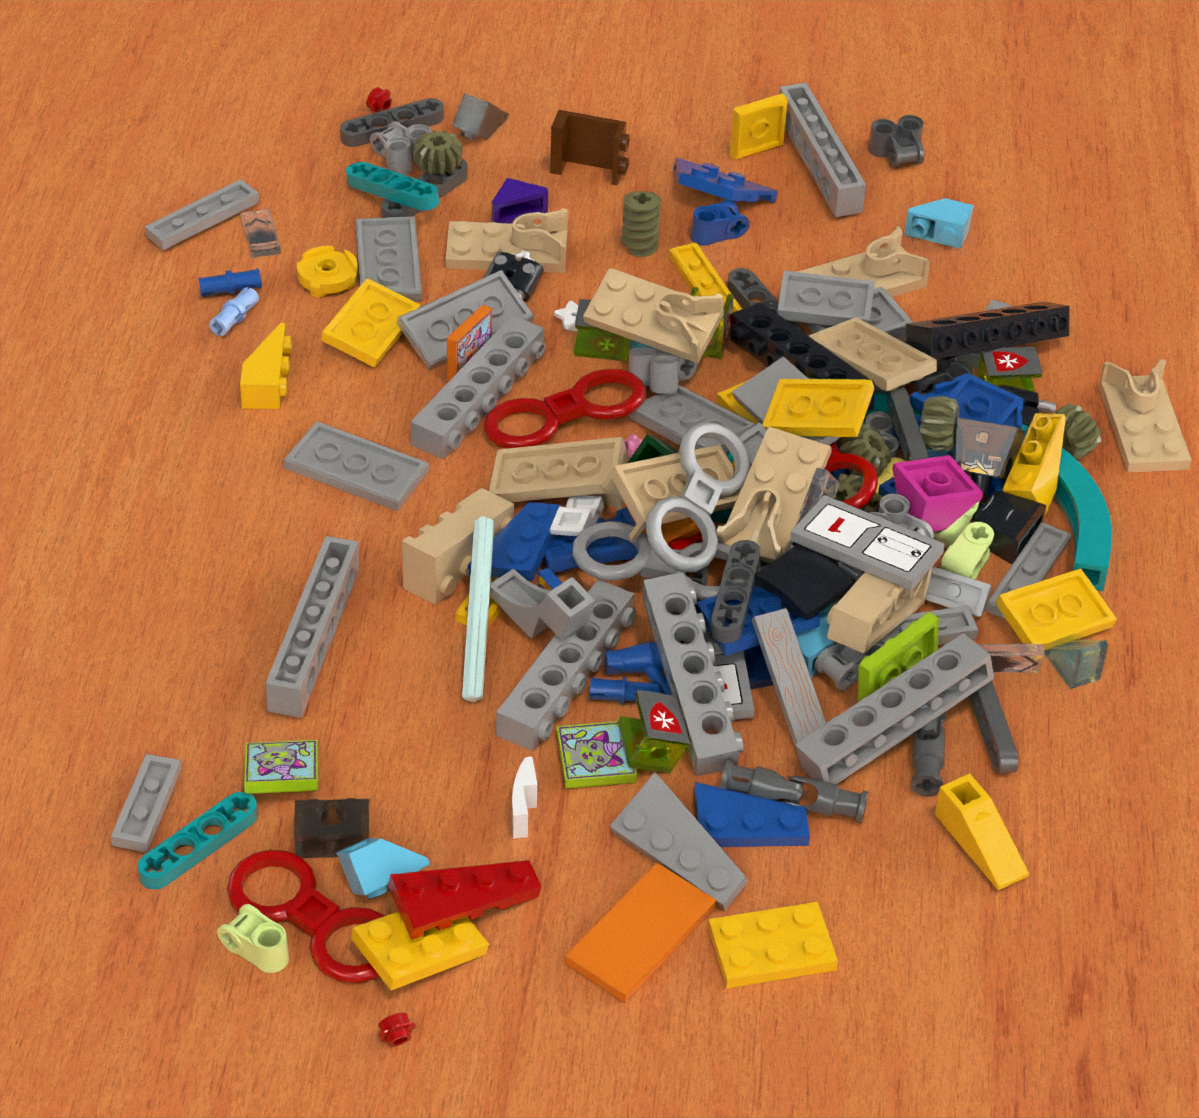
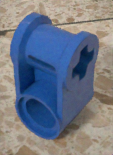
[690,200,750,246]

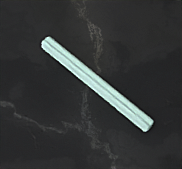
[462,516,494,703]

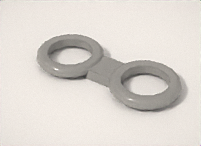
[645,422,750,572]
[572,521,748,601]

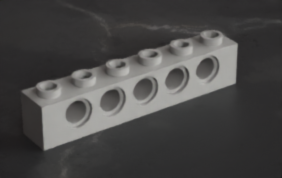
[779,83,866,217]
[411,315,546,460]
[266,536,360,718]
[642,572,744,776]
[496,579,636,751]
[795,633,995,784]

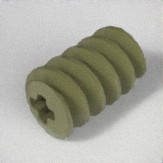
[621,191,661,257]

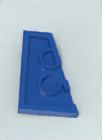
[468,502,561,581]
[543,507,638,572]
[694,782,810,847]

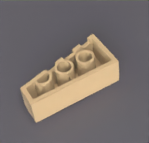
[402,488,514,605]
[827,566,933,654]

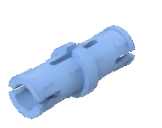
[209,287,259,336]

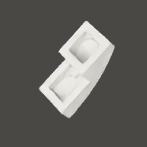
[550,495,604,536]
[512,757,537,839]

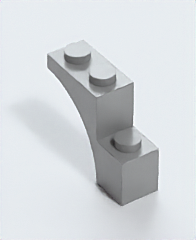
[490,569,595,640]

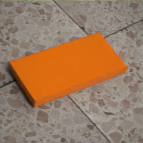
[565,863,717,1003]

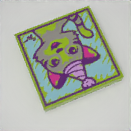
[556,721,637,789]
[244,740,318,794]

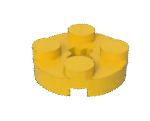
[297,246,358,298]

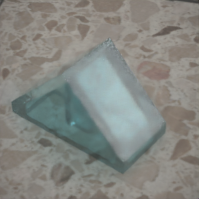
[1045,640,1108,689]

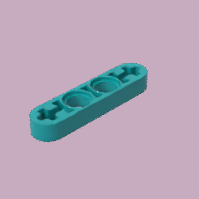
[345,162,440,211]
[137,792,258,890]

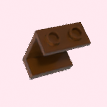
[550,110,630,185]

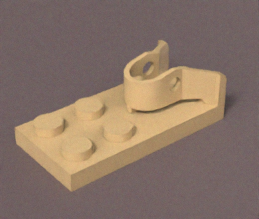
[446,208,568,273]
[798,226,930,297]
[583,268,724,363]
[809,317,937,391]
[1098,359,1192,473]
[716,426,832,563]
[489,437,630,510]
[601,444,742,542]

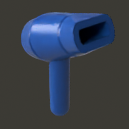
[604,642,671,695]

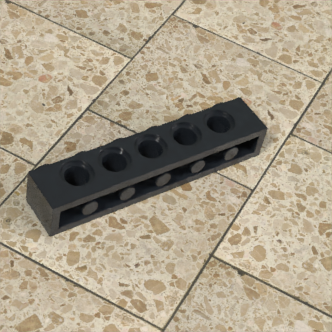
[729,302,874,412]
[906,302,1070,359]

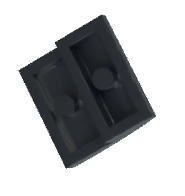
[754,544,854,620]

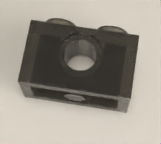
[294,798,370,858]

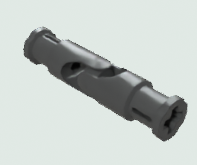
[911,712,946,797]
[720,760,869,824]

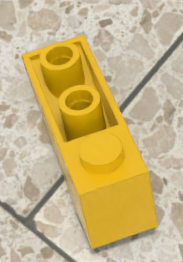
[240,323,292,409]
[1002,413,1066,515]
[935,773,1029,891]

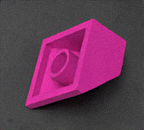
[892,455,983,532]

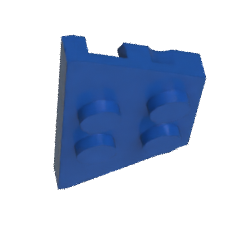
[673,157,778,202]
[910,373,1023,452]

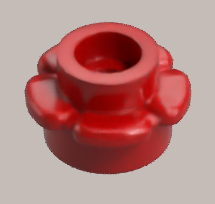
[366,87,392,113]
[378,1013,416,1047]

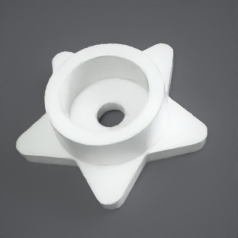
[553,301,589,331]

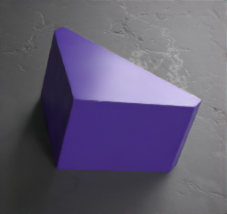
[492,178,548,224]

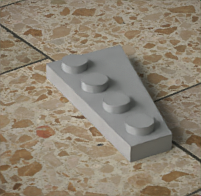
[610,772,748,911]

